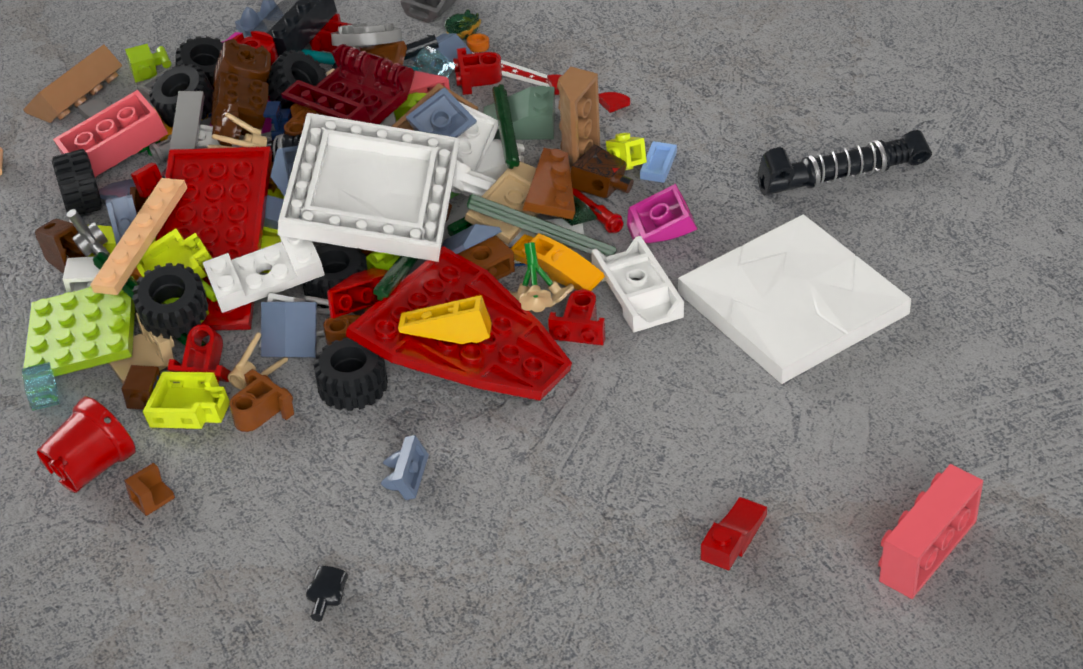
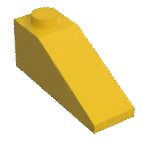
[398,295,492,344]

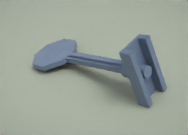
[99,179,137,245]

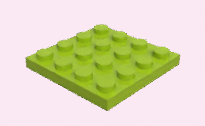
[22,276,135,384]

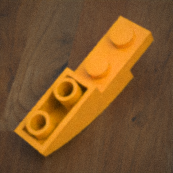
[510,233,605,291]

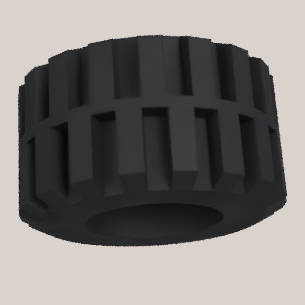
[175,36,224,89]
[266,50,327,108]
[149,64,214,128]
[52,149,102,215]
[303,243,368,308]
[132,263,208,339]
[313,337,388,411]

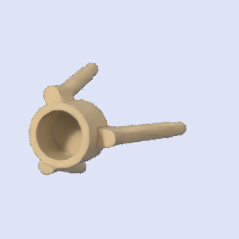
[207,113,267,148]
[228,332,288,390]

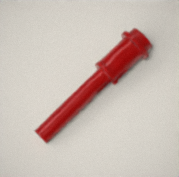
[572,188,624,233]

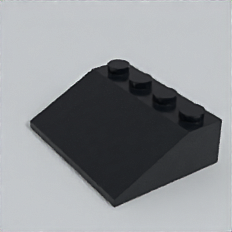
[247,0,337,57]

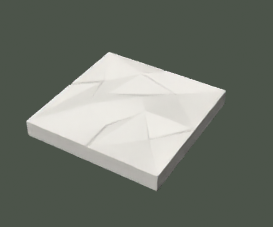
[278,113,460,262]
[678,214,911,384]

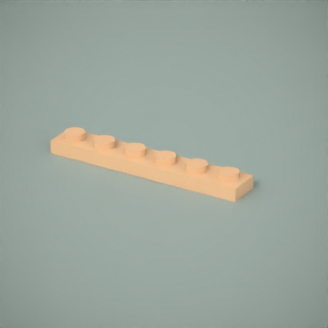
[90,178,187,295]

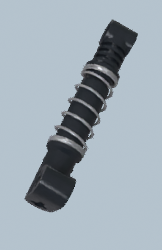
[758,130,932,196]

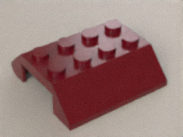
[281,44,414,125]

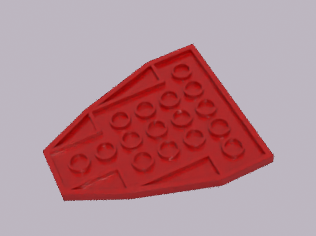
[346,246,572,401]

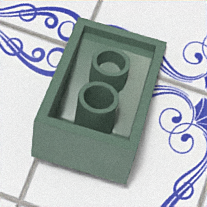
[483,86,556,140]

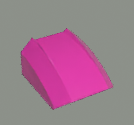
[627,184,698,244]

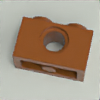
[458,235,515,280]

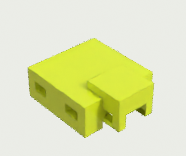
[136,229,213,304]
[143,372,230,429]

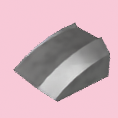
[401,0,456,23]

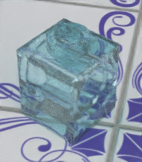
[413,45,456,78]
[22,362,60,411]

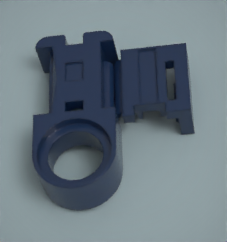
[263,101,292,143]

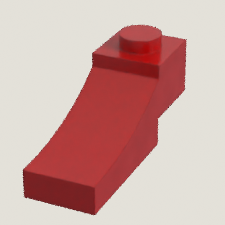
[700,497,767,571]

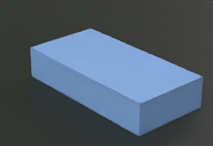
[640,141,677,183]

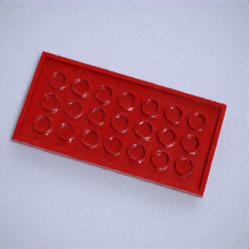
[155,146,272,331]

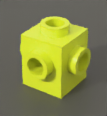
[606,133,647,170]

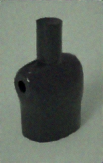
[306,566,348,622]

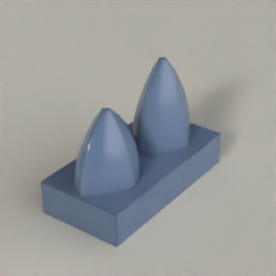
[235,0,277,38]
[381,435,429,500]

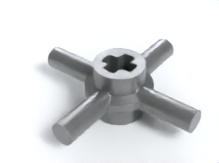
[67,209,110,257]

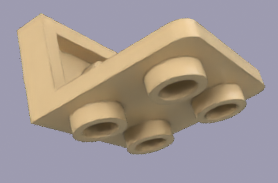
[108,313,175,384]

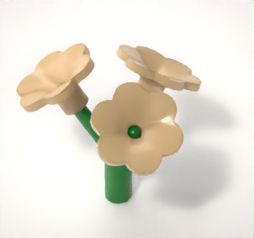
[509,242,574,312]

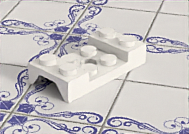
[203,236,325,313]
[591,236,684,333]

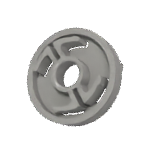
[331,23,402,51]

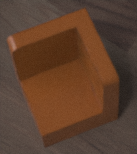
[124,463,175,516]

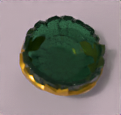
[444,9,481,40]

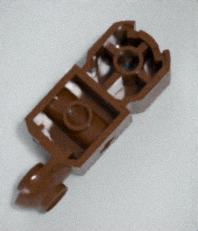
[211,39,271,147]

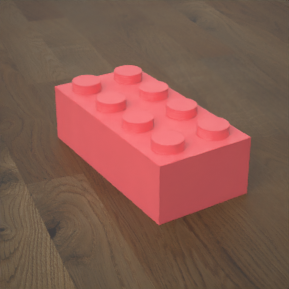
[53,90,168,178]
[878,464,984,599]

